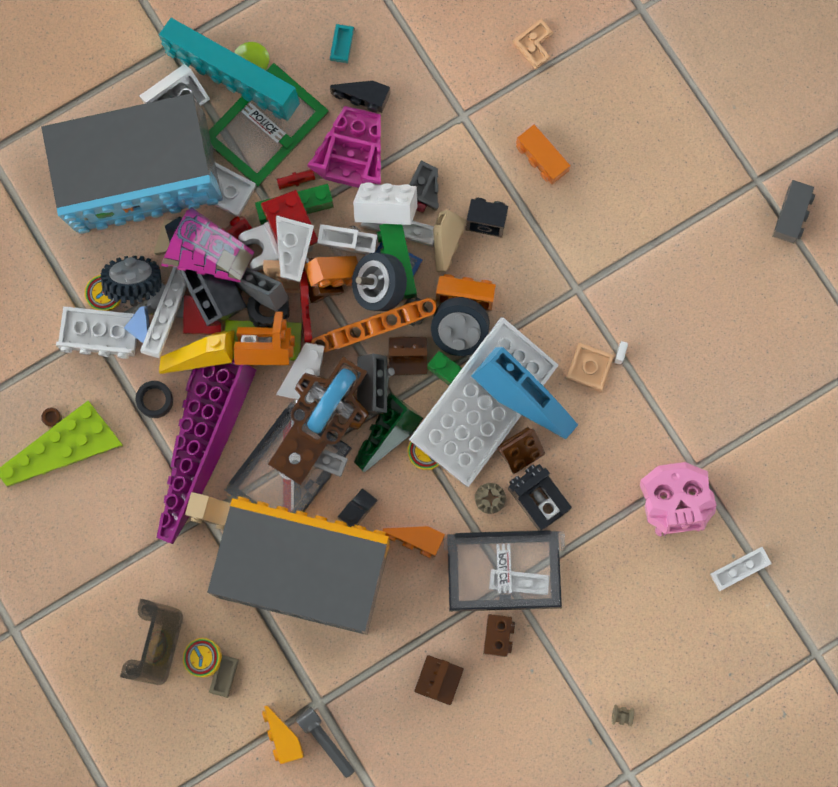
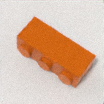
[516,124,571,185]
[304,256,358,288]

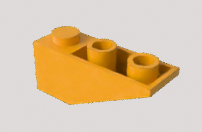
[262,705,304,764]

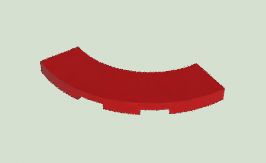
[299,271,312,345]

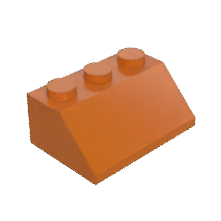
[436,274,496,311]

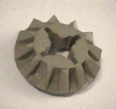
[475,483,506,514]

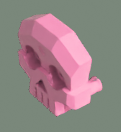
[640,462,716,537]

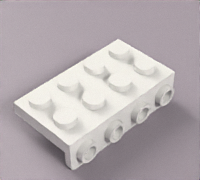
[56,306,137,359]

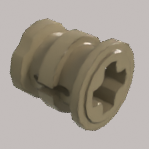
[612,705,634,726]

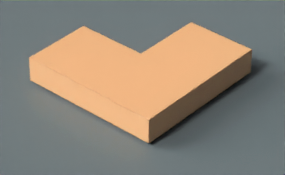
[513,19,553,70]

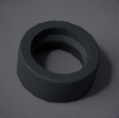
[135,381,173,418]

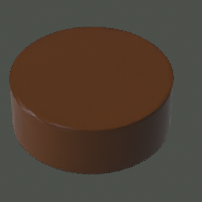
[41,407,62,427]

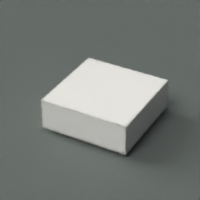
[614,341,628,365]

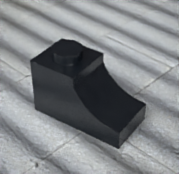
[338,488,378,527]

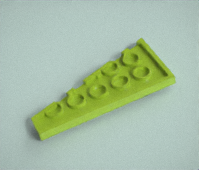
[0,401,123,487]

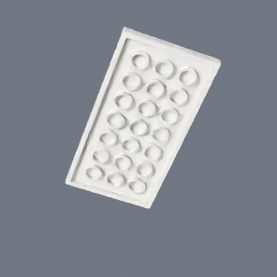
[409,317,558,487]

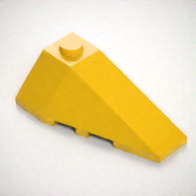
[159,330,235,374]

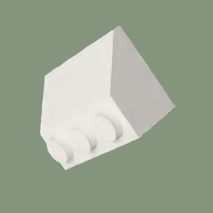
[139,64,210,106]

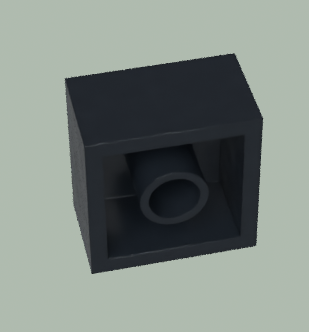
[466,197,508,238]

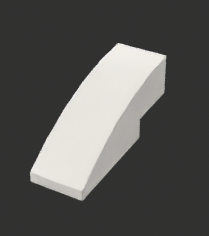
[317,224,377,255]

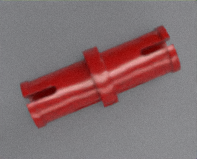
[276,169,316,190]

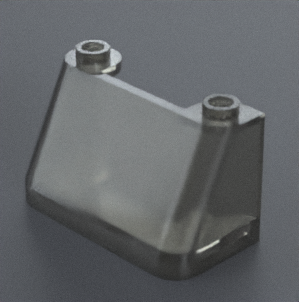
[120,598,183,685]

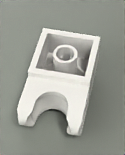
[238,222,314,271]

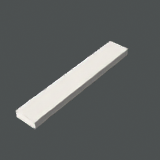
[140,266,187,358]

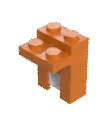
[234,312,295,365]

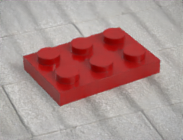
[261,190,318,246]

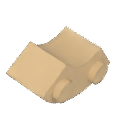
[185,492,231,531]

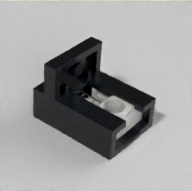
[508,464,572,531]

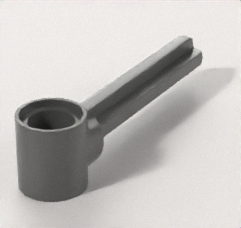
[295,707,355,778]

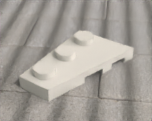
[276,216,314,282]
[276,342,325,403]

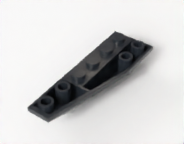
[165,217,247,326]

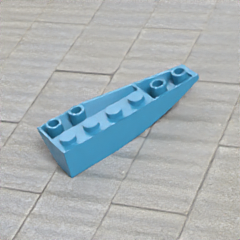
[471,347,578,439]

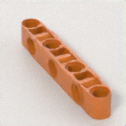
[311,298,438,353]

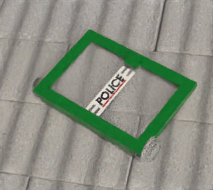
[209,63,329,187]

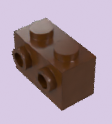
[483,614,515,657]

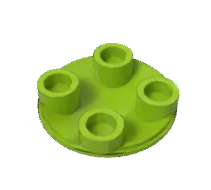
[234,42,269,70]

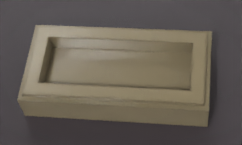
[209,655,239,698]

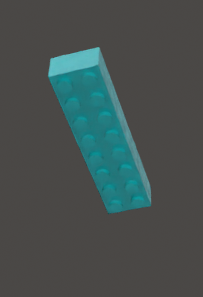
[159,17,300,121]

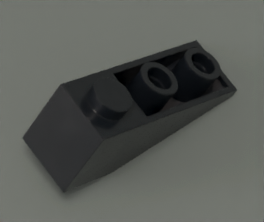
[330,80,390,113]

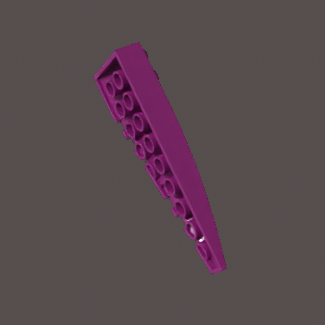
[156,359,257,544]

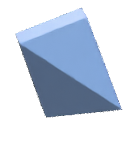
[124,306,150,343]

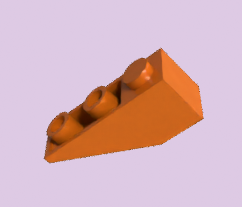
[382,526,445,558]

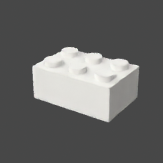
[353,182,418,225]

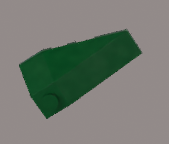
[354,392,423,472]

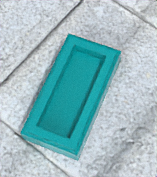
[330,24,354,64]

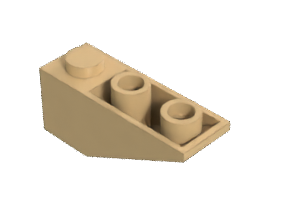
[433,210,466,272]

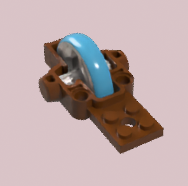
[268,356,369,485]

